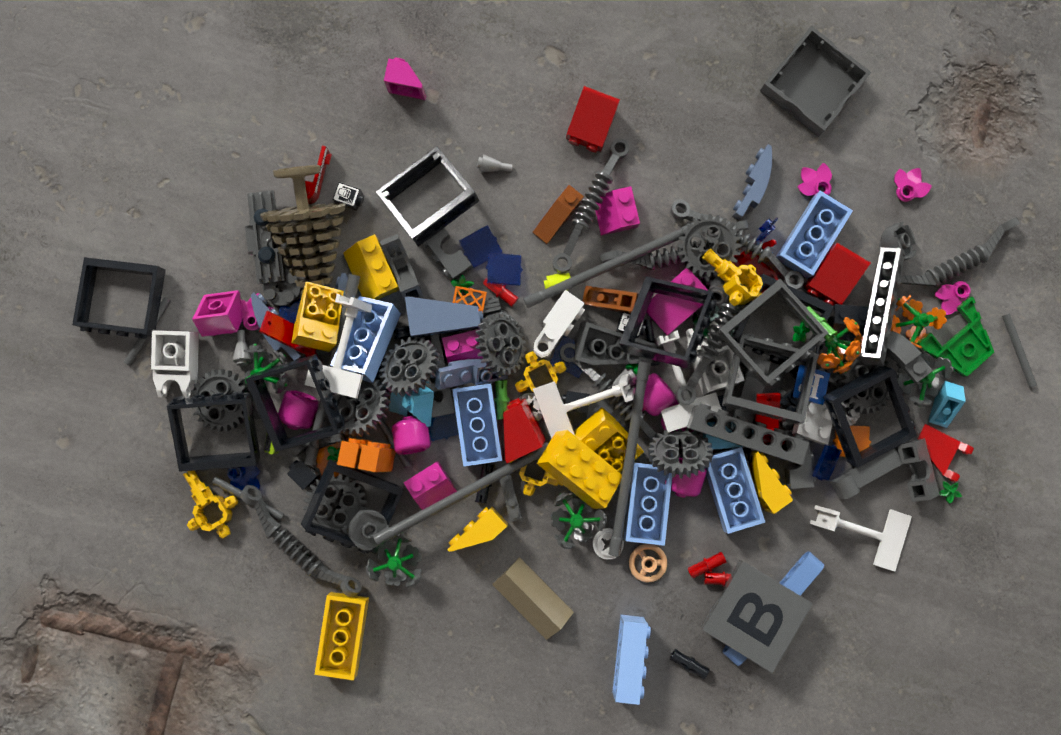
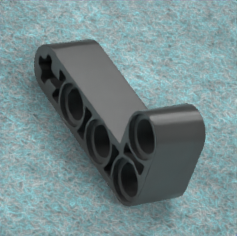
[829,448,902,499]

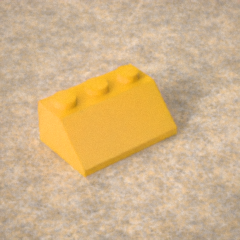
[343,234,400,300]

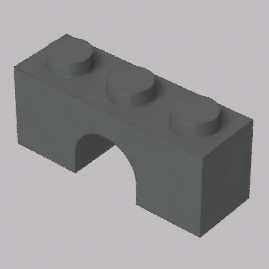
[423,228,473,280]
[782,430,816,489]
[898,438,940,502]

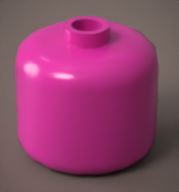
[634,373,676,416]
[278,390,319,430]
[391,416,431,455]
[665,458,707,498]

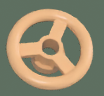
[629,544,667,582]

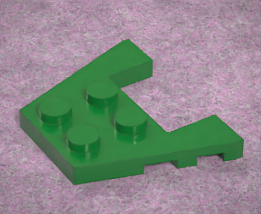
[916,296,994,377]

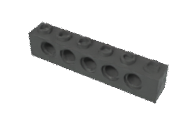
[860,247,904,366]
[406,310,456,418]
[687,403,809,465]

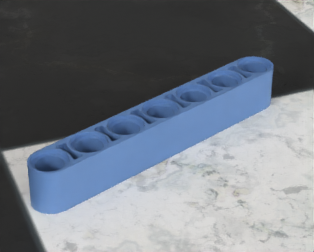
[722,551,824,666]

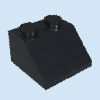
[828,304,869,347]

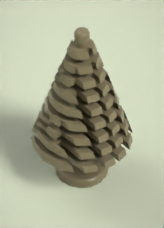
[260,165,346,294]

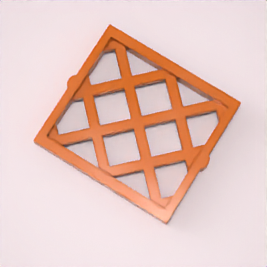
[452,286,487,324]

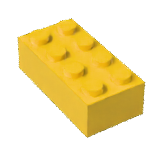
[537,430,622,509]
[314,592,369,680]

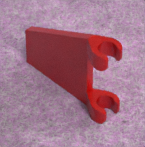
[917,424,974,482]

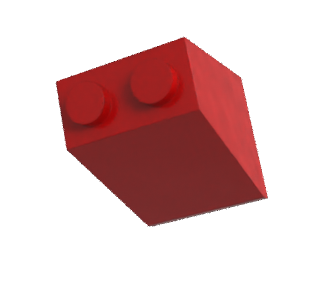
[566,86,620,153]
[804,243,871,306]
[503,398,546,463]

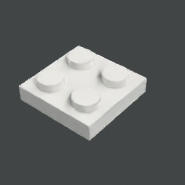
[792,402,833,445]

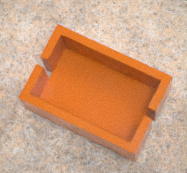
[337,438,396,472]

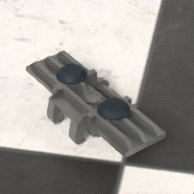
[245,190,290,284]

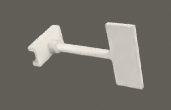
[305,294,372,398]
[655,330,722,432]
[533,373,635,439]
[810,505,912,571]

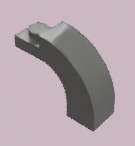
[380,234,425,303]
[885,331,933,384]

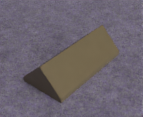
[492,557,574,640]

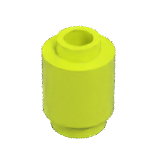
[544,273,571,291]

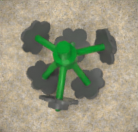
[243,343,288,394]
[896,353,954,407]
[550,492,607,549]
[366,532,422,588]

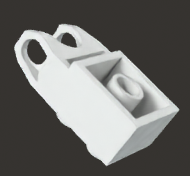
[534,290,585,358]
[686,321,744,395]
[151,331,199,398]

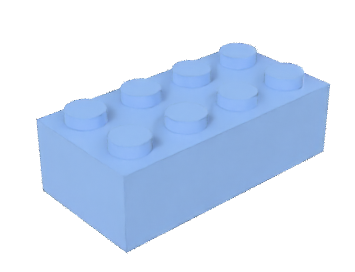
[776,191,853,279]
[330,296,401,383]
[452,383,503,466]
[705,447,765,534]
[624,462,672,546]
[612,615,651,705]

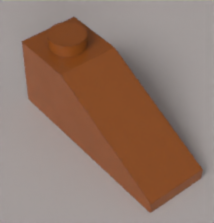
[532,185,584,244]
[582,286,639,314]

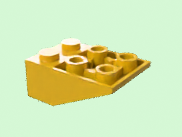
[292,282,344,352]
[574,407,644,473]
[749,451,793,514]
[447,506,508,552]

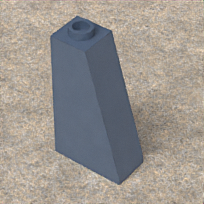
[405,297,483,338]

